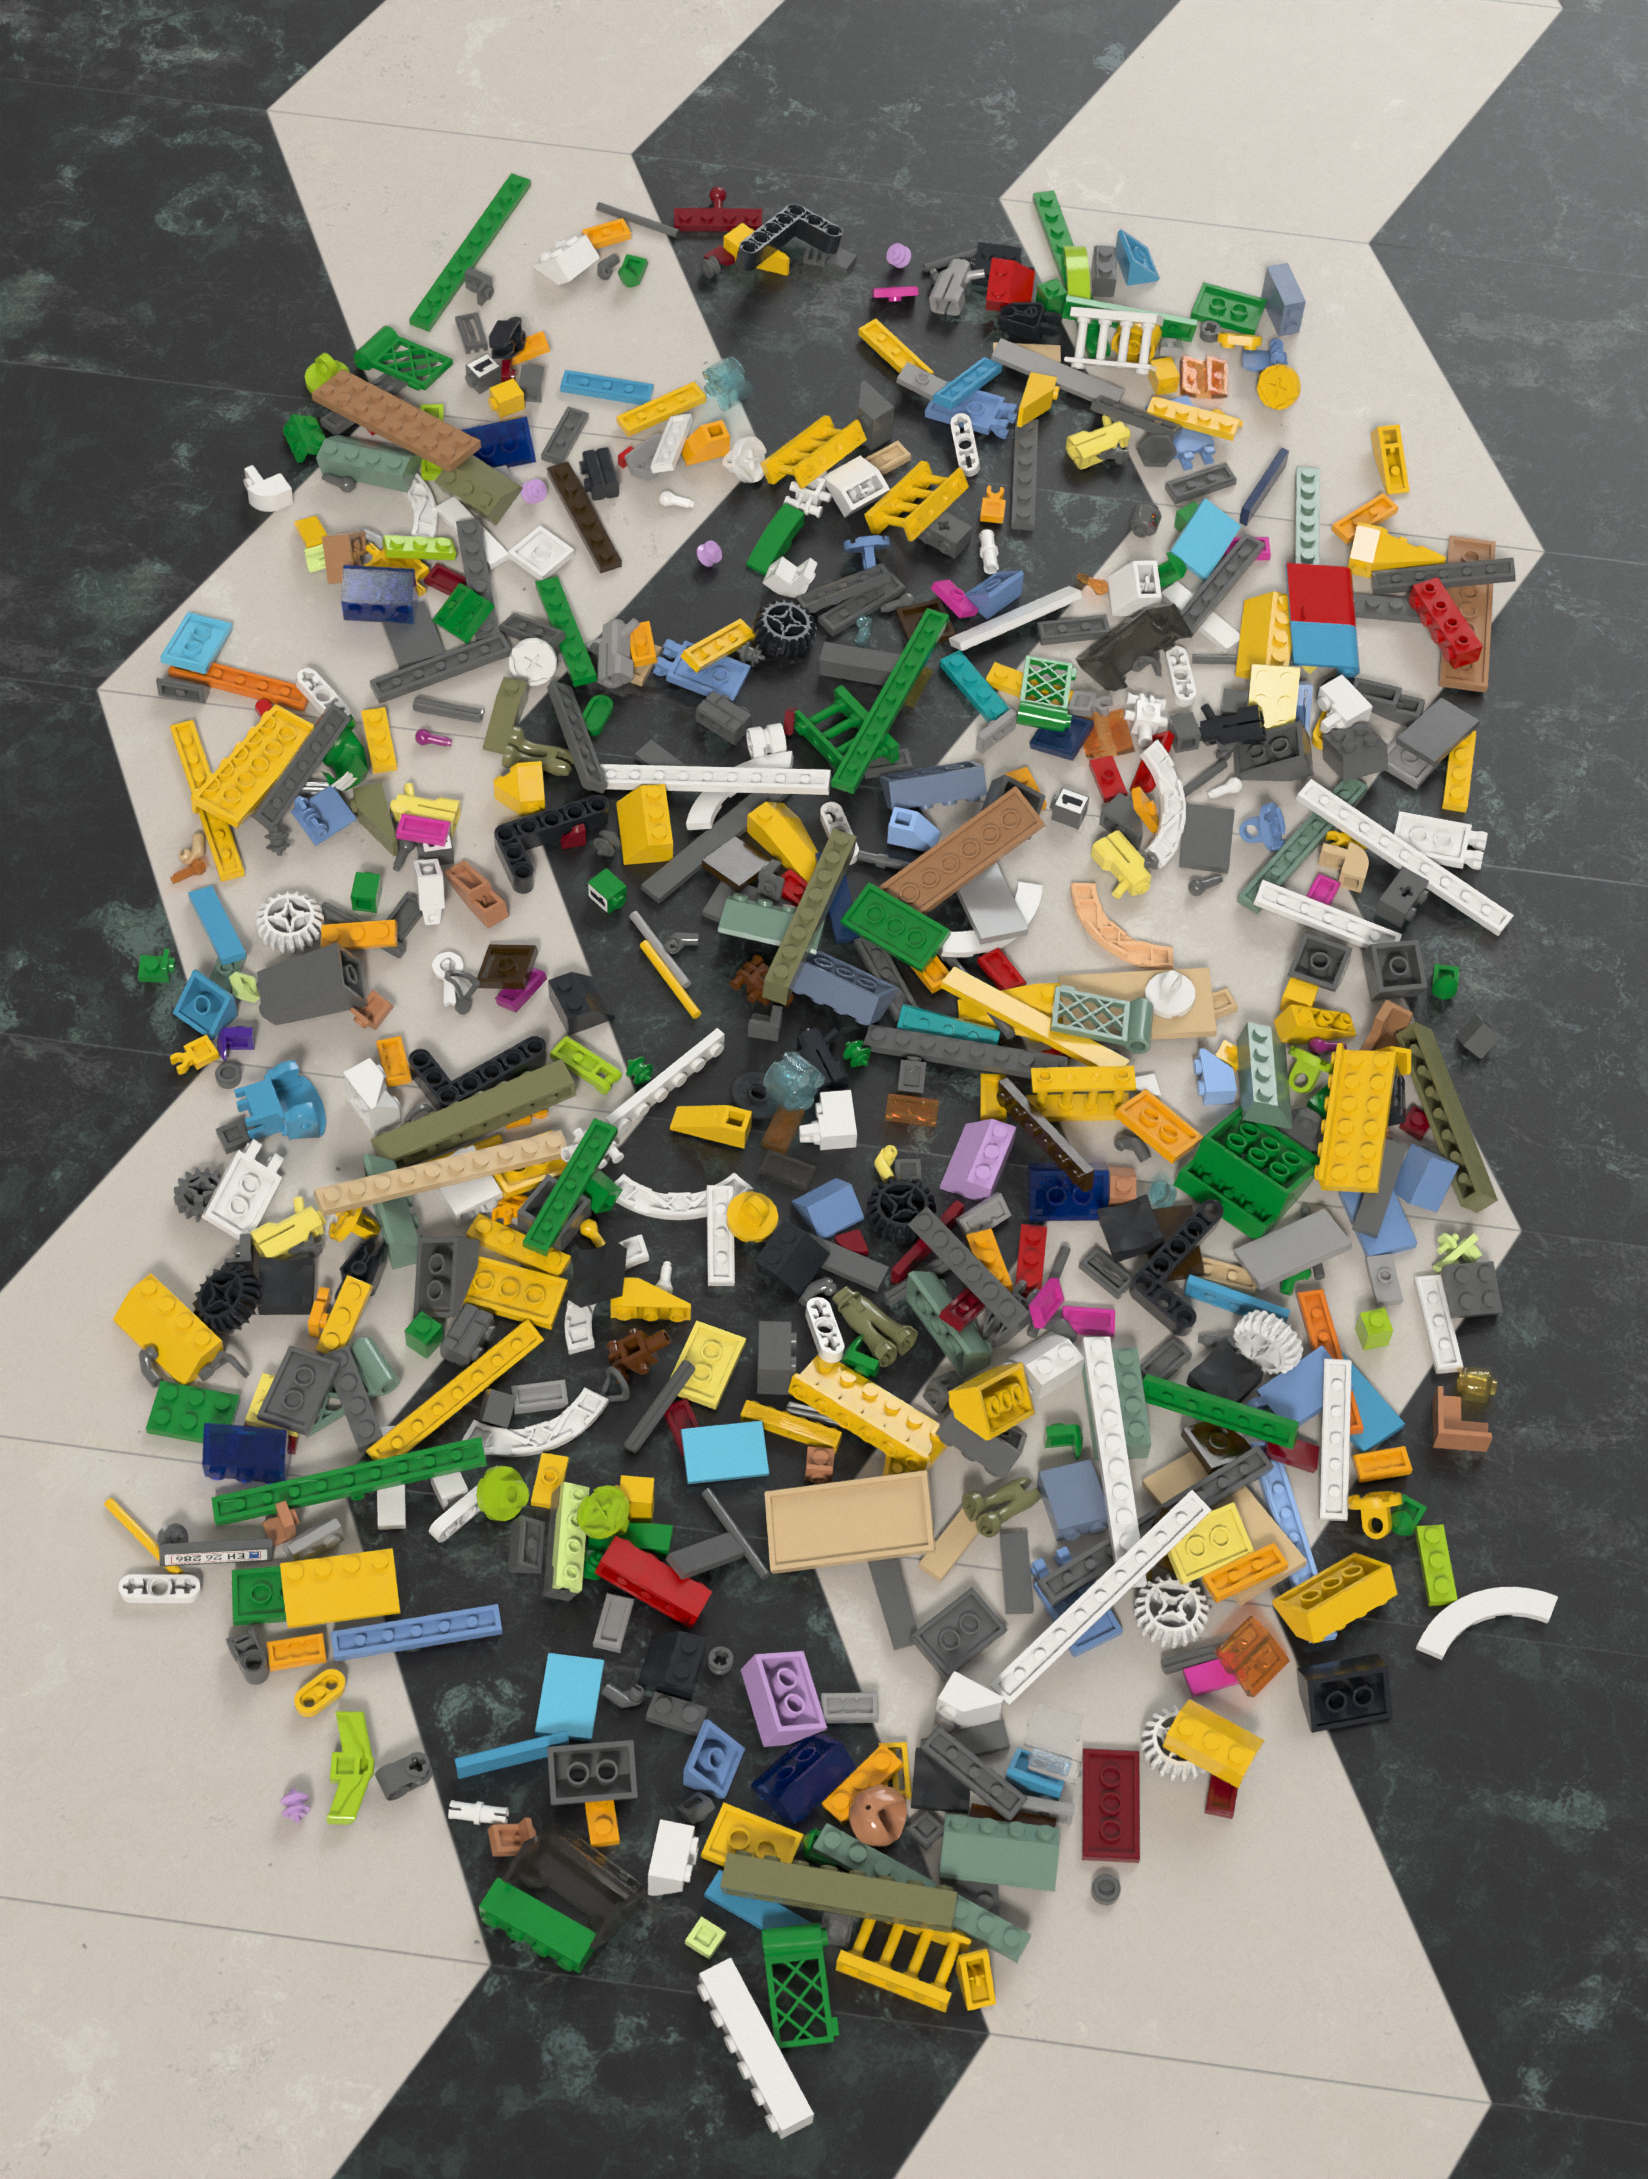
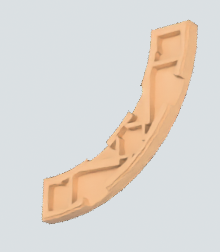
[1070,883,1174,970]

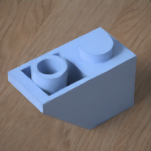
[887,807,941,852]
[1193,1049,1237,1105]

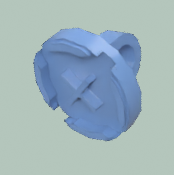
[843,535,890,570]
[1239,802,1286,852]

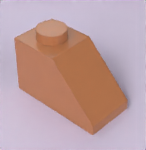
[1107,1166,1136,1207]

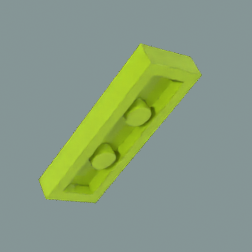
[382,535,456,561]
[1415,1524,1458,1606]

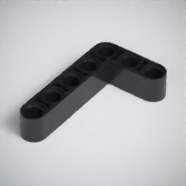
[735,204,843,271]
[494,795,609,894]
[409,1036,547,1111]
[1129,1199,1224,1337]

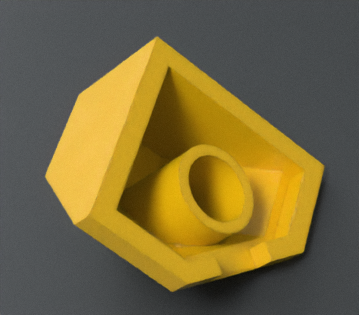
[493,761,545,816]

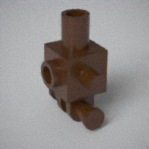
[729,955,794,1007]
[606,1328,671,1384]

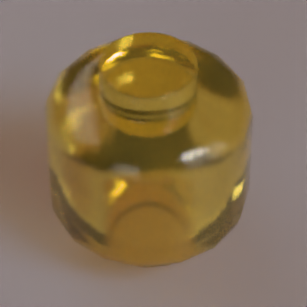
[1456,1366,1497,1403]

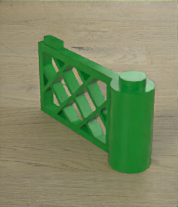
[354,325,453,391]
[1016,655,1077,733]
[761,1922,839,2049]

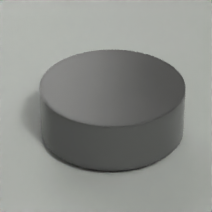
[215,1062,242,1089]
[1091,1874,1121,1905]

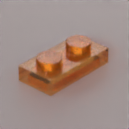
[885,1093,939,1127]
[761,1101,805,1155]

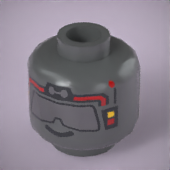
[1128,501,1162,538]

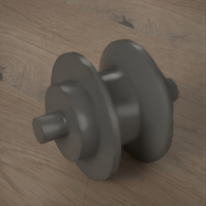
[737,641,766,667]
[264,826,291,856]
[593,830,621,856]
[157,1523,189,1545]

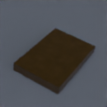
[1147,1205,1205,1282]

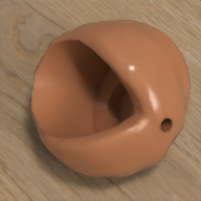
[849,1784,907,1847]

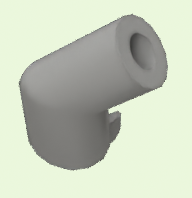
[360,528,384,550]

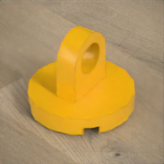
[1257,364,1301,410]
[726,1191,778,1243]
[328,1207,380,1243]
[1347,1491,1403,1539]

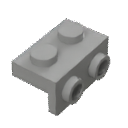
[625,433,681,481]
[282,1518,344,1562]

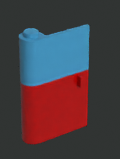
[1285,563,1360,678]

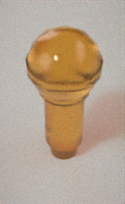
[1076,572,1109,595]
[170,858,206,884]

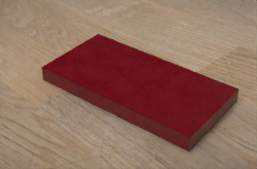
[1082,1748,1140,1863]

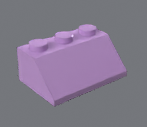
[940,1119,1016,1202]
[741,1651,827,1747]

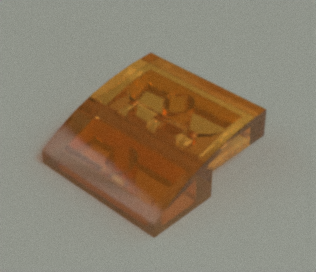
[1179,356,1228,399]
[1078,708,1135,758]
[1214,1616,1290,1697]

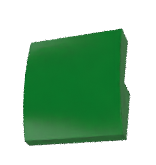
[432,583,495,644]

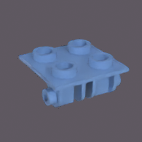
[1242,338,1288,372]
[291,786,357,846]

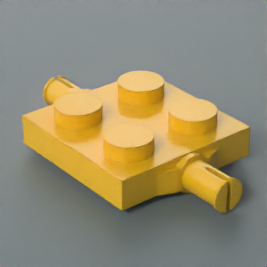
[362,543,429,599]

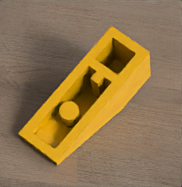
[1017,372,1060,427]
[1370,424,1410,495]

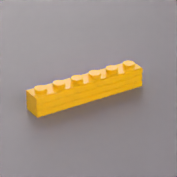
[740,1400,842,1454]

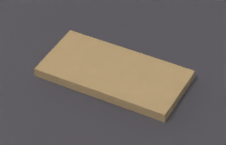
[1059,968,1217,1043]
[1142,1451,1307,1606]
[765,1470,936,1574]

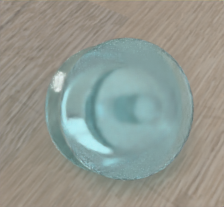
[1148,1180,1177,1208]

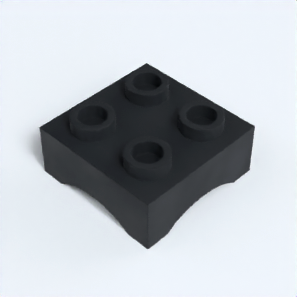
[1097,1194,1164,1263]
[567,1240,627,1308]
[257,1257,315,1315]
[1186,1339,1264,1403]
[911,1747,970,1814]

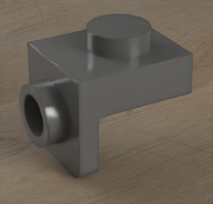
[756,859,785,901]

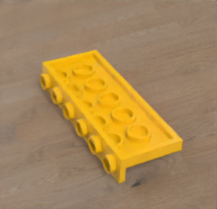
[190,704,314,829]
[1314,1043,1397,1193]
[788,1354,949,1472]

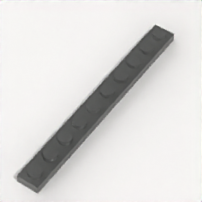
[1036,1445,1274,1607]

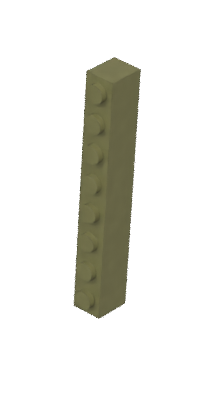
[762,828,857,1005]
[1395,1022,1498,1213]
[371,1059,577,1169]
[720,1850,958,1934]

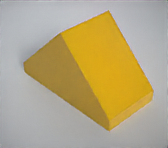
[955,1948,996,2011]

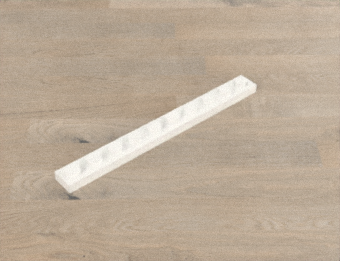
[600,764,831,795]
[1296,779,1514,936]
[1082,1337,1147,1588]
[990,1490,1212,1705]

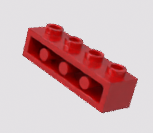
[1409,577,1483,669]
[595,1536,712,1629]

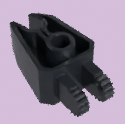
[997,302,1062,341]
[489,316,526,359]
[334,1237,387,1300]

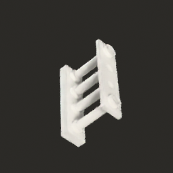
[1064,307,1164,375]

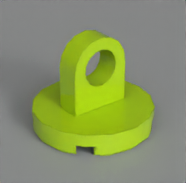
[305,353,350,393]
[1287,1045,1334,1094]
[476,1466,529,1521]
[576,1485,630,1539]

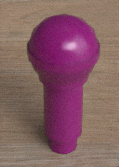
[415,729,453,747]
[1308,1037,1347,1055]

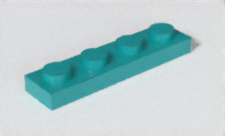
[939,650,1010,723]
[897,1004,1001,1045]

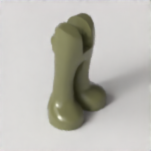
[502,726,574,777]
[962,1476,1042,1538]

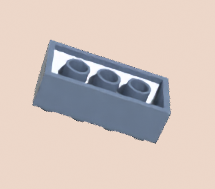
[879,760,987,811]
[792,950,899,1025]

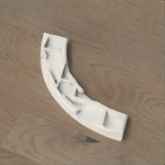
[402,472,438,538]
[1139,739,1186,869]
[686,751,794,830]
[941,882,1043,957]
[614,1173,753,1220]
[565,1234,649,1355]
[462,1388,609,1457]
[1416,1587,1558,1660]

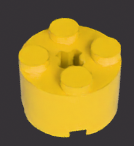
[1111,311,1161,364]

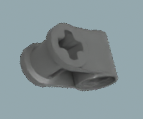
[225,1627,269,1685]
[375,1752,433,1801]

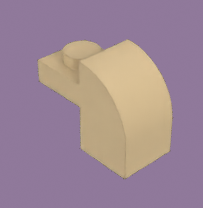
[1318,842,1369,893]

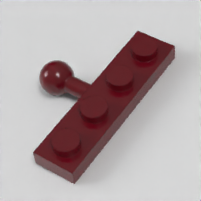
[674,186,762,231]

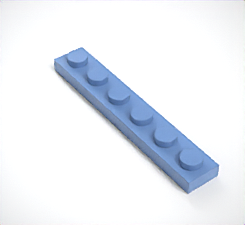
[330,1604,502,1662]

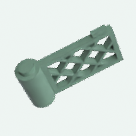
[1050,984,1154,1054]
[306,1337,400,1438]

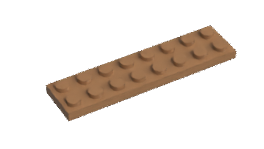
[311,369,481,473]
[1439,536,1496,693]
[878,786,1046,915]

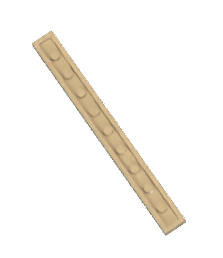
[313,1130,568,1217]

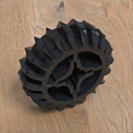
[752,599,816,658]
[866,1176,937,1245]
[192,1263,263,1335]

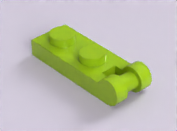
[550,1035,622,1095]

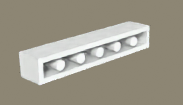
[697,1958,814,2139]

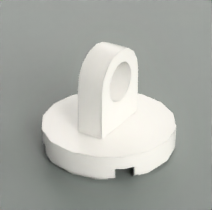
[722,436,767,483]
[509,638,557,686]
[1145,970,1195,1018]

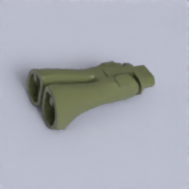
[832,1286,918,1367]

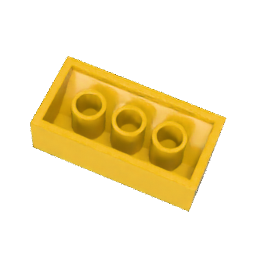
[1235,591,1291,680]
[113,1273,224,1386]
[948,1362,1035,1440]
[280,1548,400,1629]
[1272,1553,1397,1643]

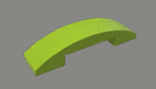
[1063,246,1090,299]

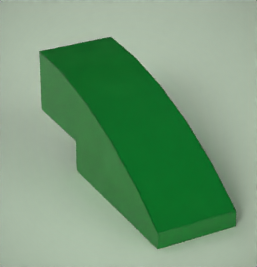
[746,503,805,576]
[587,1523,673,1559]

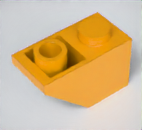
[681,420,730,466]

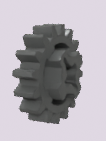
[174,1167,222,1223]

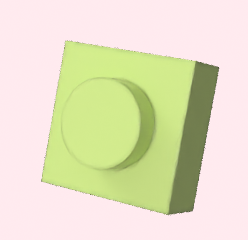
[229,972,260,1003]
[685,1917,726,1960]

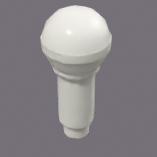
[659,490,695,508]
[1207,777,1243,800]
[655,1261,673,1294]

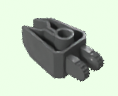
[982,1280,1040,1348]

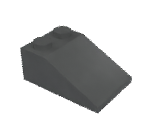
[1233,721,1314,781]
[413,1237,479,1318]

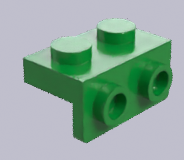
[283,414,326,463]

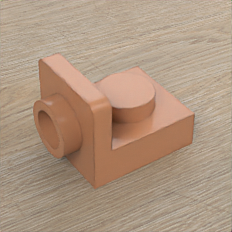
[805,1446,835,1484]

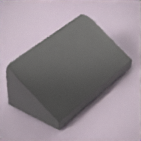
[156,678,210,704]
[508,1515,545,1574]

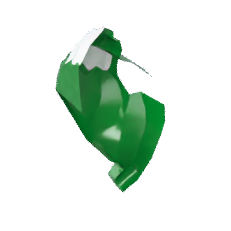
[317,714,368,791]

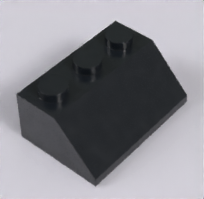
[1297,1653,1393,1733]

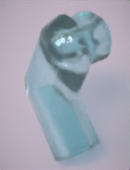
[854,615,873,647]

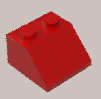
[985,258,1035,312]

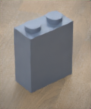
[1261,263,1306,337]
[1037,1459,1109,1541]

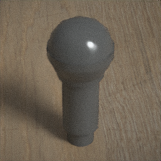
[322,473,355,493]
[880,593,915,613]
[393,839,415,872]
[1188,875,1223,896]
[1198,1335,1238,1352]

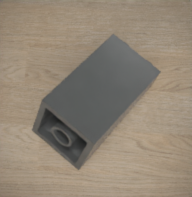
[256,942,368,1026]

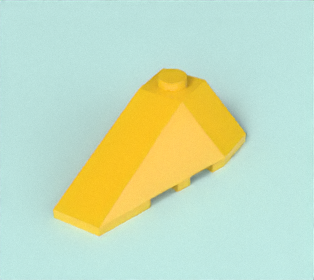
[1347,522,1446,578]
[747,802,818,883]
[957,983,1062,1043]

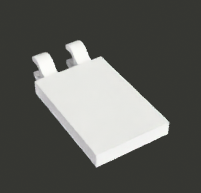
[1394,811,1488,870]
[201,1139,284,1241]

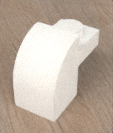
[243,465,293,512]
[763,556,817,598]

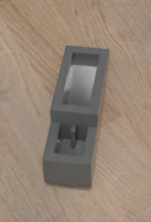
[1353,677,1425,727]

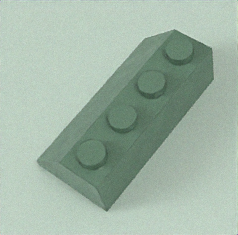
[316,435,423,493]
[717,893,826,954]
[1236,1022,1292,1129]
[362,1154,423,1270]
[905,1271,993,1379]
[1082,1347,1151,1461]
[939,1814,1060,1892]

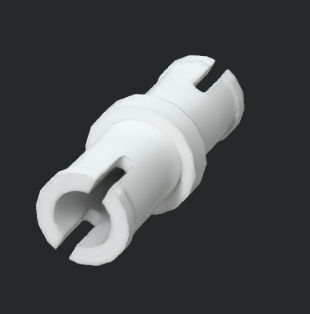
[979,530,999,574]
[448,1800,509,1825]

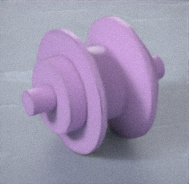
[887,243,911,268]
[521,479,547,504]
[697,540,722,567]
[280,1788,311,1823]

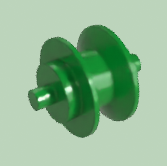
[843,1040,871,1067]
[626,1057,653,1084]
[583,1550,604,1580]

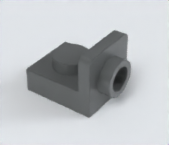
[464,267,494,306]
[897,1056,926,1094]
[224,1233,254,1274]
[923,1370,965,1414]

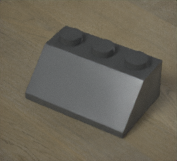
[936,1407,1027,1479]
[547,1740,638,1805]

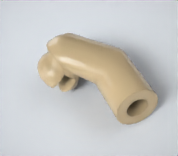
[178,833,204,865]

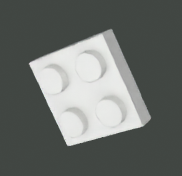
[508,525,575,580]

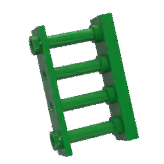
[794,685,899,771]

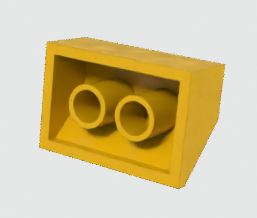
[616,784,673,865]
[1163,1699,1265,1788]

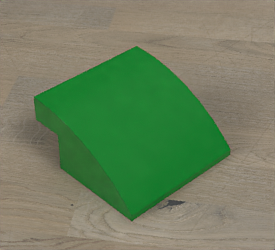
[1173,1106,1320,1240]

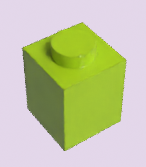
[1355,1308,1394,1351]

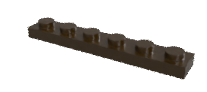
[547,462,622,574]
[996,1078,1094,1193]

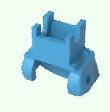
[234,1060,326,1142]

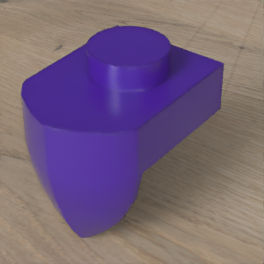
[217,1026,255,1061]

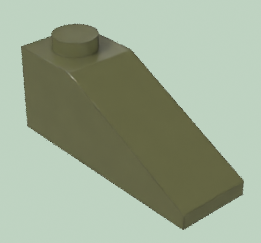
[483,677,528,754]
[349,783,398,856]

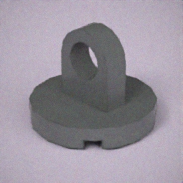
[1279,1108,1324,1154]

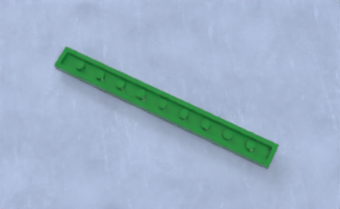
[409,173,531,332]
[1032,190,1111,359]
[831,608,949,794]
[211,1437,487,1527]

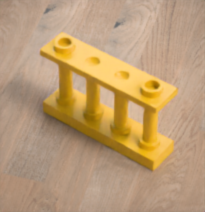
[760,415,867,489]
[864,461,969,542]
[1026,1066,1136,1122]
[836,1918,972,2013]

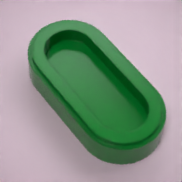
[582,695,613,737]

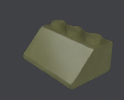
[434,455,523,526]

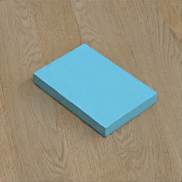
[1169,498,1241,581]
[160,612,233,674]
[681,1421,769,1484]
[535,1653,604,1743]

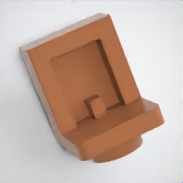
[349,990,395,1030]
[262,1501,299,1547]
[488,1818,536,1856]

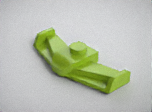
[326,1711,375,1825]

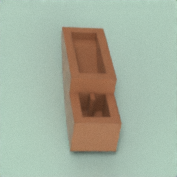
[444,860,509,928]

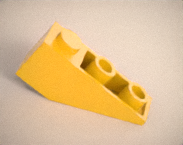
[723,223,790,276]
[1273,1004,1356,1045]
[670,1105,752,1149]
[611,1278,691,1322]

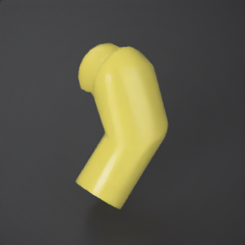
[874,1145,898,1184]

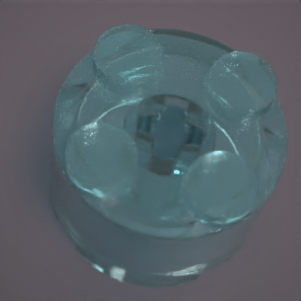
[702,356,753,412]
[763,1052,825,1112]

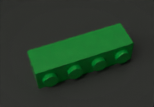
[479,1877,598,1973]

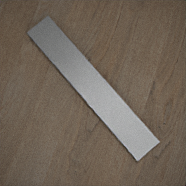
[991,338,1124,402]

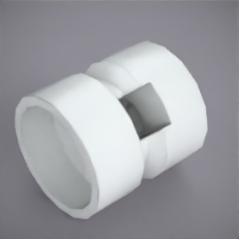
[746,723,787,759]

